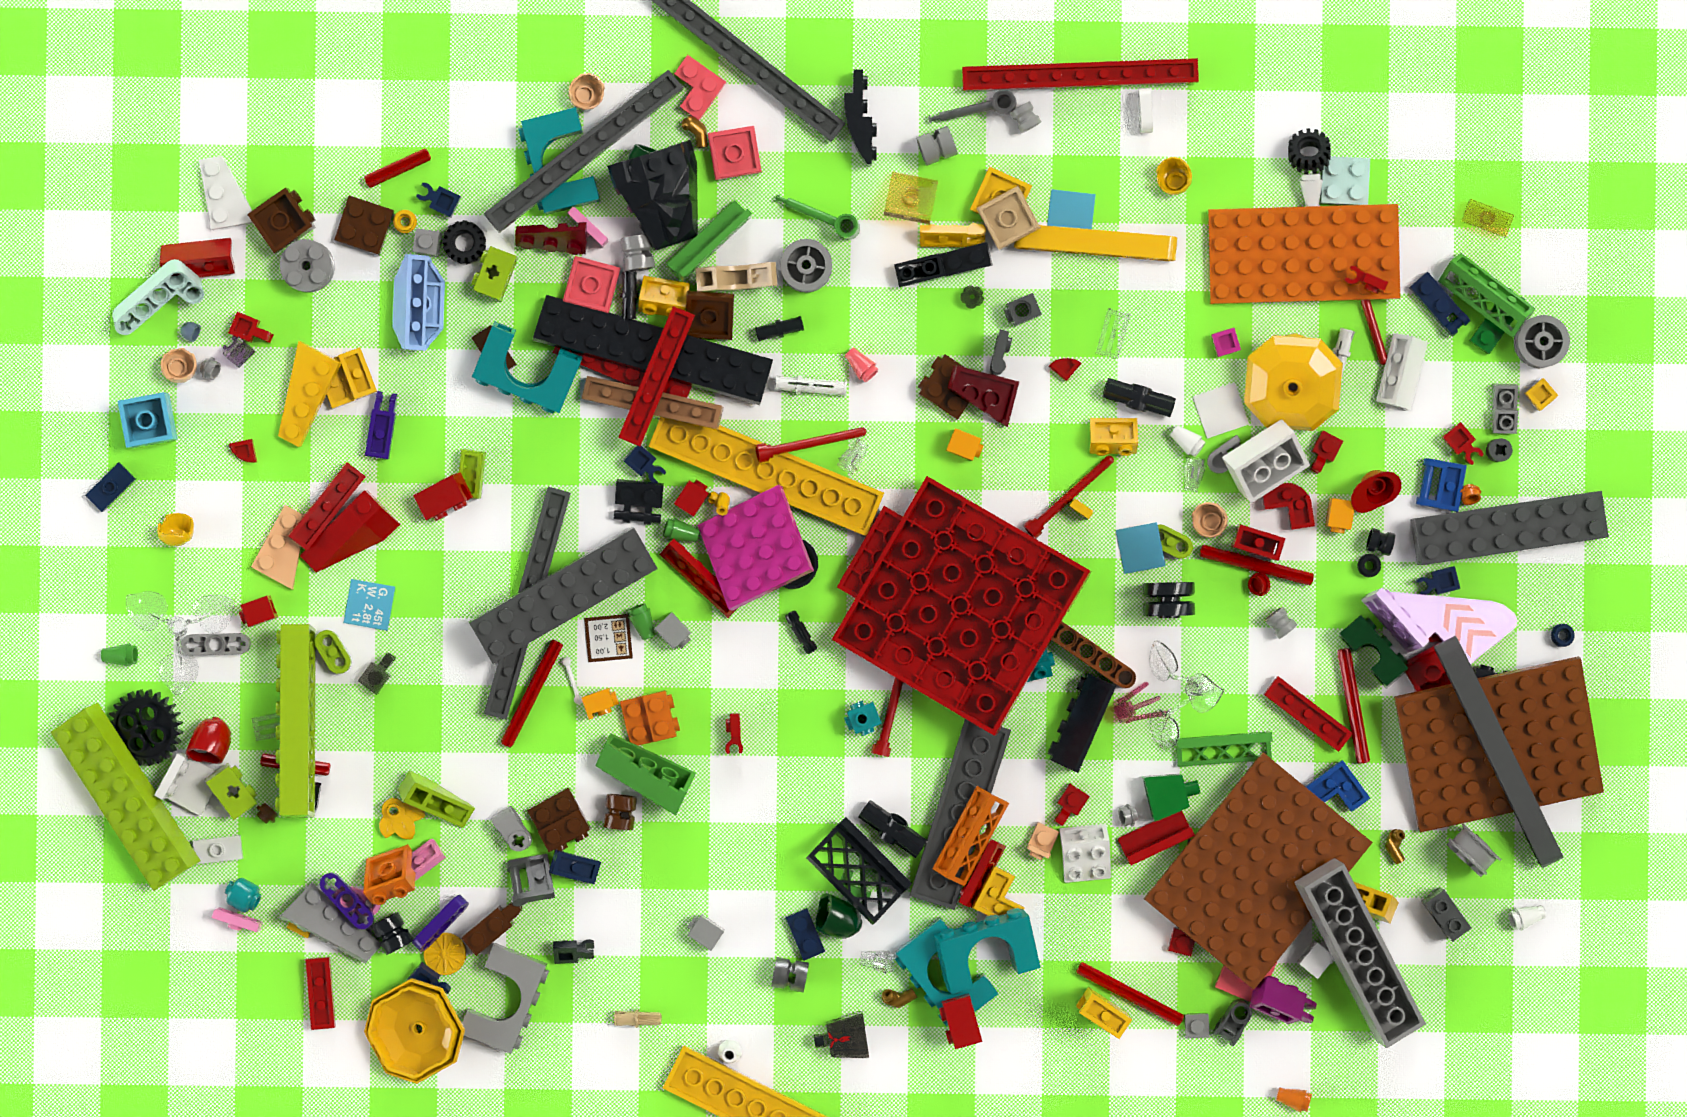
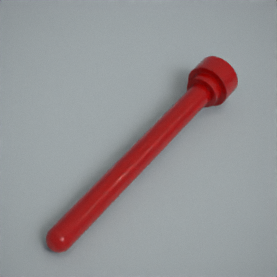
[1360,300,1387,365]
[755,427,867,463]
[1023,455,1114,539]
[871,677,903,757]

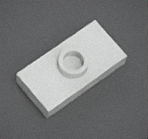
[193,835,243,864]

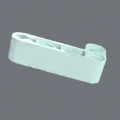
[112,260,204,335]

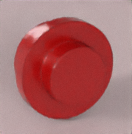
[1248,572,1270,596]

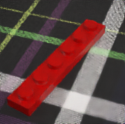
[618,306,695,447]
[552,347,692,398]

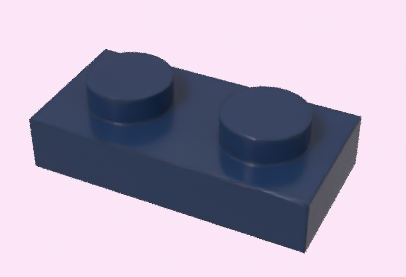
[549,849,601,885]
[785,908,825,961]

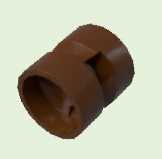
[603,794,637,830]

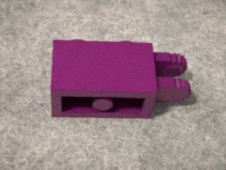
[1249,976,1317,1025]

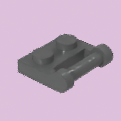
[990,329,1012,375]
[506,854,555,907]

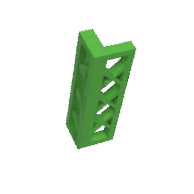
[666,200,752,282]
[1438,253,1536,338]
[1175,731,1273,767]

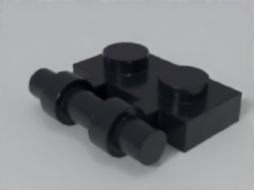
[613,479,664,525]

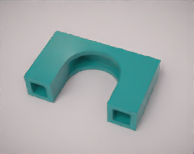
[518,107,600,215]
[472,321,582,413]
[933,908,1041,995]
[895,917,998,1026]

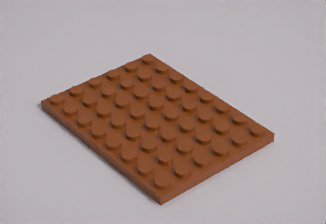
[1394,656,1604,833]
[1143,752,1373,989]

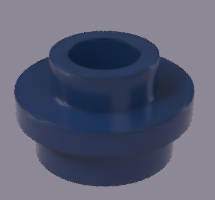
[1550,623,1575,647]

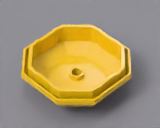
[1244,335,1343,431]
[364,978,465,1084]

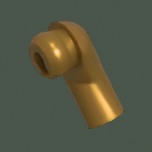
[681,116,708,148]
[1385,829,1405,865]
[882,988,918,1008]

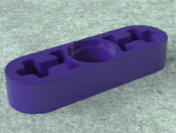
[319,872,375,929]
[412,894,469,952]

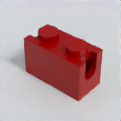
[413,472,473,522]
[1231,524,1286,561]
[939,993,983,1050]

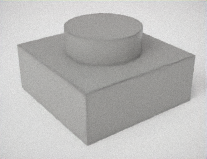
[1184,1013,1210,1038]

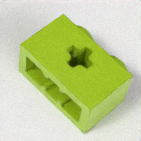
[471,246,518,302]
[205,763,257,820]

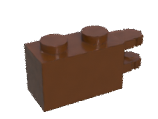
[461,902,523,956]

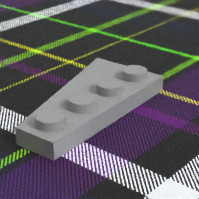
[279,882,381,964]

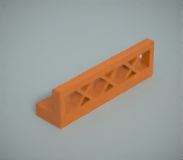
[932,786,1009,886]

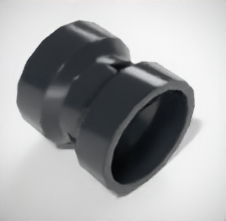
[1366,528,1396,556]

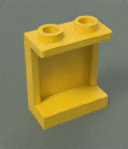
[1076,987,1132,1039]

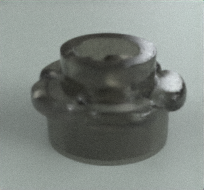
[961,285,984,309]

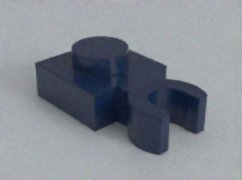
[416,183,461,218]
[623,445,666,483]
[1416,566,1461,595]
[407,962,451,994]

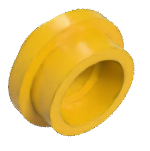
[393,210,417,234]

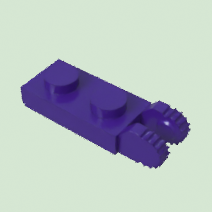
[365,391,398,459]

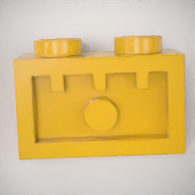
[638,275,690,317]
[1090,418,1138,456]

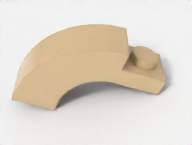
[695,262,777,292]

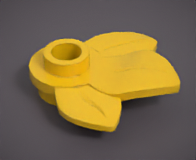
[379,798,425,840]

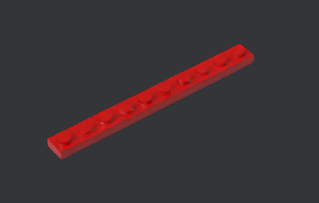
[962,58,1199,91]

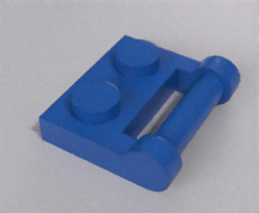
[1416,458,1467,512]

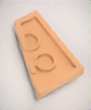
[251,505,304,590]

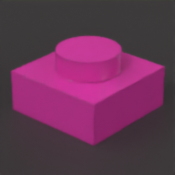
[1211,328,1241,357]

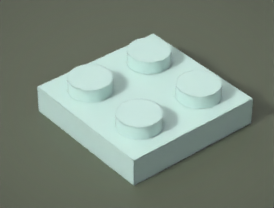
[1320,156,1370,205]

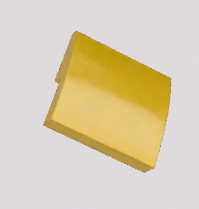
[326,347,377,409]

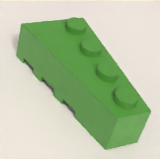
[595,733,696,816]

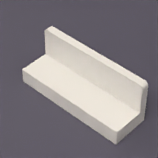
[1376,333,1428,410]

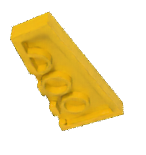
[278,341,342,447]

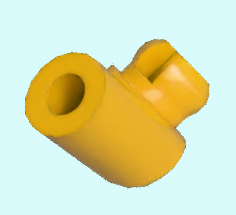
[708,491,730,516]

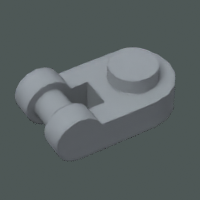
[1207,435,1241,474]

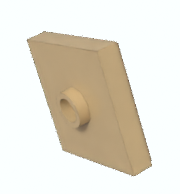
[976,186,1041,251]

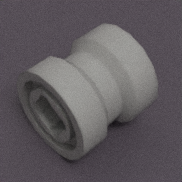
[1010,101,1042,134]
[1264,606,1297,639]

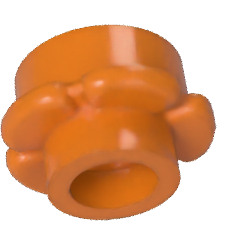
[1460,484,1481,505]

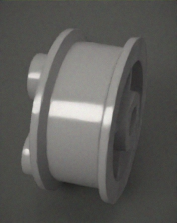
[280,239,335,292]
[780,239,832,293]
[1514,315,1570,368]
[1446,824,1502,877]

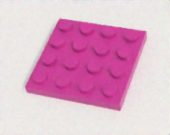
[698,485,814,611]

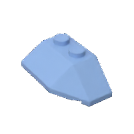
[392,254,445,351]

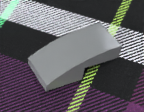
[1492,383,1519,434]

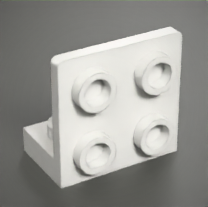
[155,752,216,816]
[1059,824,1111,883]

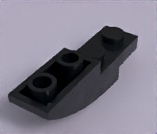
[844,69,877,167]
[894,242,993,287]

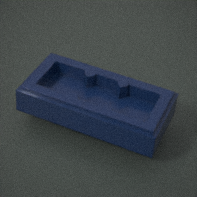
[85,462,136,512]

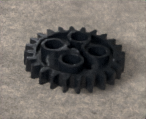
[109,689,184,766]

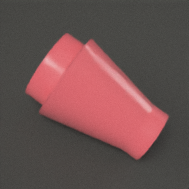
[844,347,879,382]

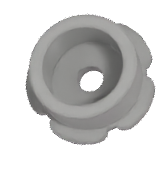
[200,357,221,380]
[1118,804,1138,827]

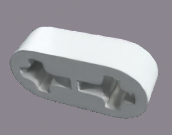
[1138,88,1153,133]

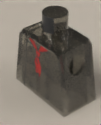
[814,1010,869,1058]

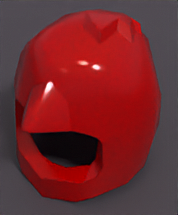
[186,717,231,764]

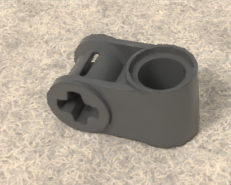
[1212,999,1252,1047]

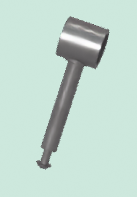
[928,89,1017,124]

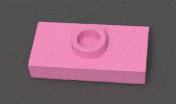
[568,207,609,247]
[212,907,263,932]

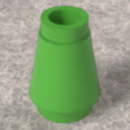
[663,518,699,543]
[628,603,655,640]
[101,643,138,667]

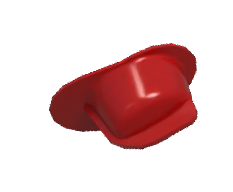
[1351,470,1402,513]

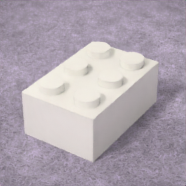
[1222,419,1310,503]

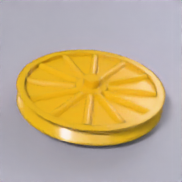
[424,933,466,975]

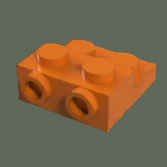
[620,690,680,746]
[363,845,416,905]

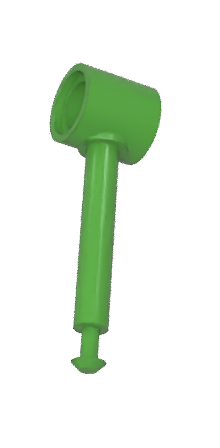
[775,194,860,240]

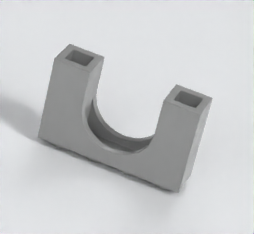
[462,943,549,1054]

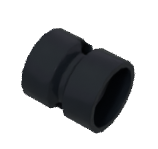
[371,912,413,955]

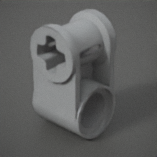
[491,806,532,852]

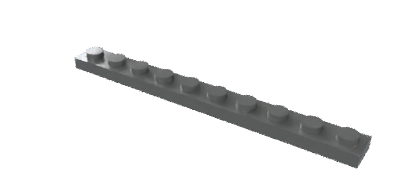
[651,0,846,142]
[484,70,683,233]
[484,486,571,720]

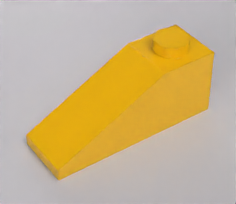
[1354,882,1399,924]

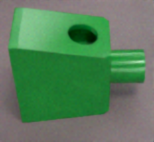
[1142,774,1201,822]

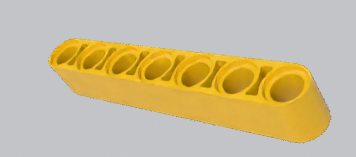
[1014,225,1178,261]

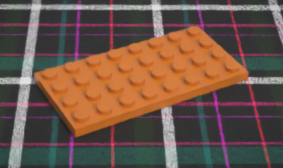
[1208,204,1401,304]

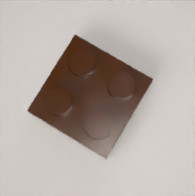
[334,195,395,255]
[686,291,734,340]

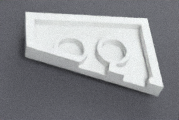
[199,156,253,230]

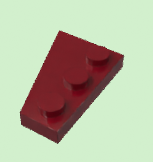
[515,222,587,255]
[948,365,1019,427]

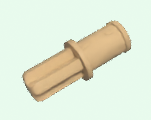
[614,1009,662,1028]

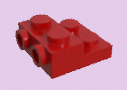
[1405,642,1451,692]

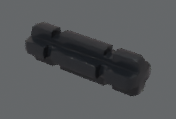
[785,610,817,654]

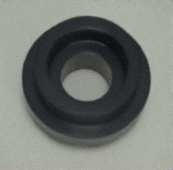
[1357,554,1381,577]

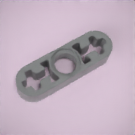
[181,633,251,656]

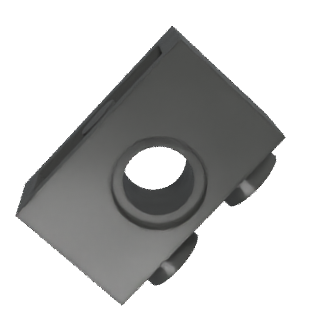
[1421,887,1472,942]

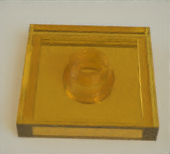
[883,171,938,225]

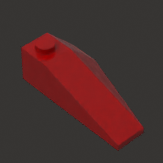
[300,490,401,573]

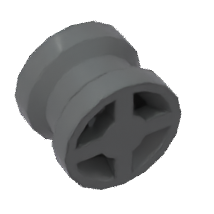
[1486,438,1513,462]

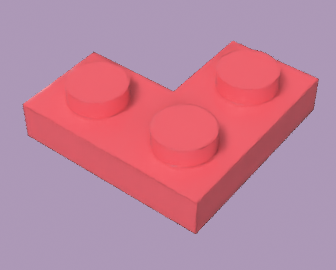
[674,55,726,121]

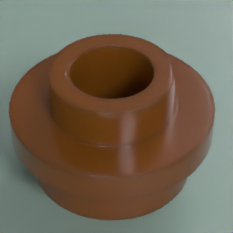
[256,803,278,824]

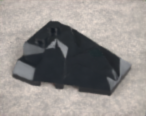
[607,140,698,250]

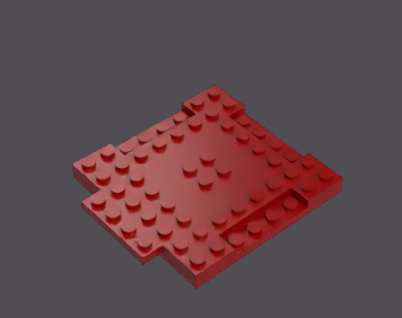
[832,476,1092,736]

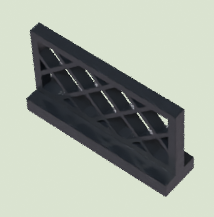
[806,817,912,925]

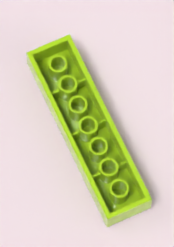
[275,624,316,818]
[50,702,201,891]

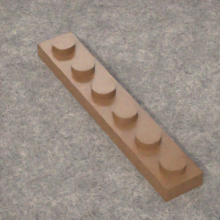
[582,376,724,430]

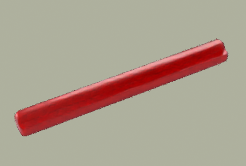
[1199,545,1314,586]
[501,640,563,748]
[1337,648,1370,764]
[1076,962,1184,1026]

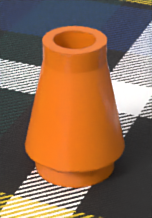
[1276,1087,1312,1113]

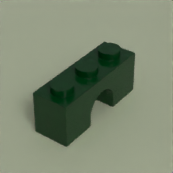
[1339,615,1408,689]

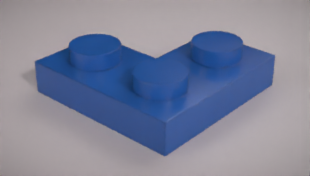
[1305,760,1370,812]

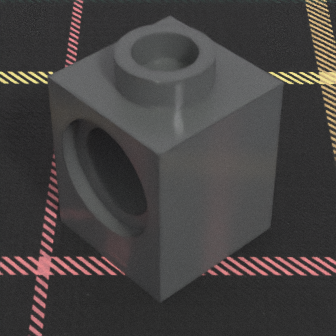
[1004,293,1042,327]

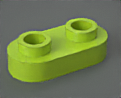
[1158,524,1193,559]
[315,630,352,674]

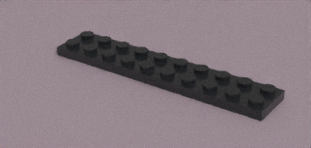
[533,295,773,405]

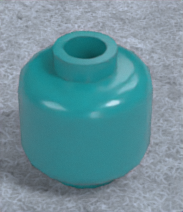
[224,878,262,913]

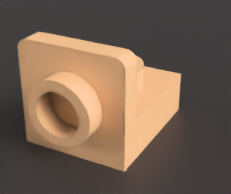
[1026,822,1059,860]

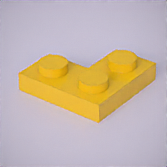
[972,865,1025,916]

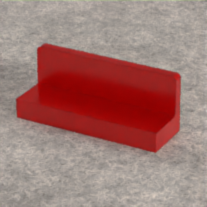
[160,238,235,277]
[1118,811,1195,866]

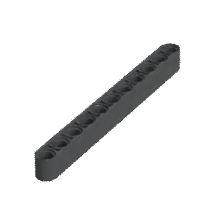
[1434,636,1564,869]

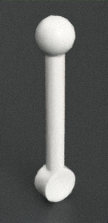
[562,657,583,704]

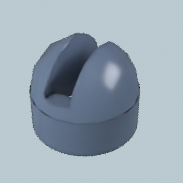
[180,322,201,342]

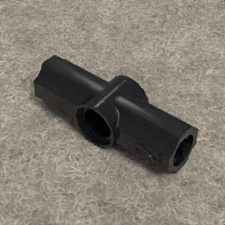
[1102,378,1176,418]
[858,800,928,858]

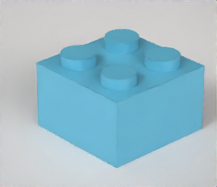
[118,392,178,449]

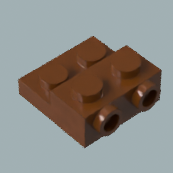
[247,187,316,254]
[918,354,969,420]
[527,788,592,852]

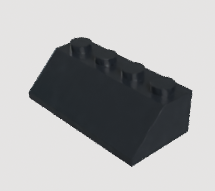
[1047,673,1116,773]

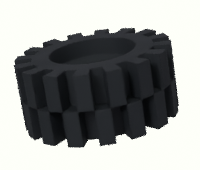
[1288,128,1331,174]
[442,220,486,264]

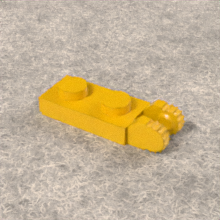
[920,223,986,247]

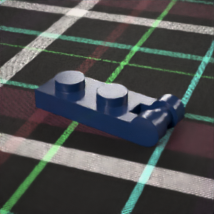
[1409,272,1471,337]

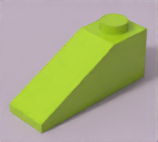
[398,770,475,828]

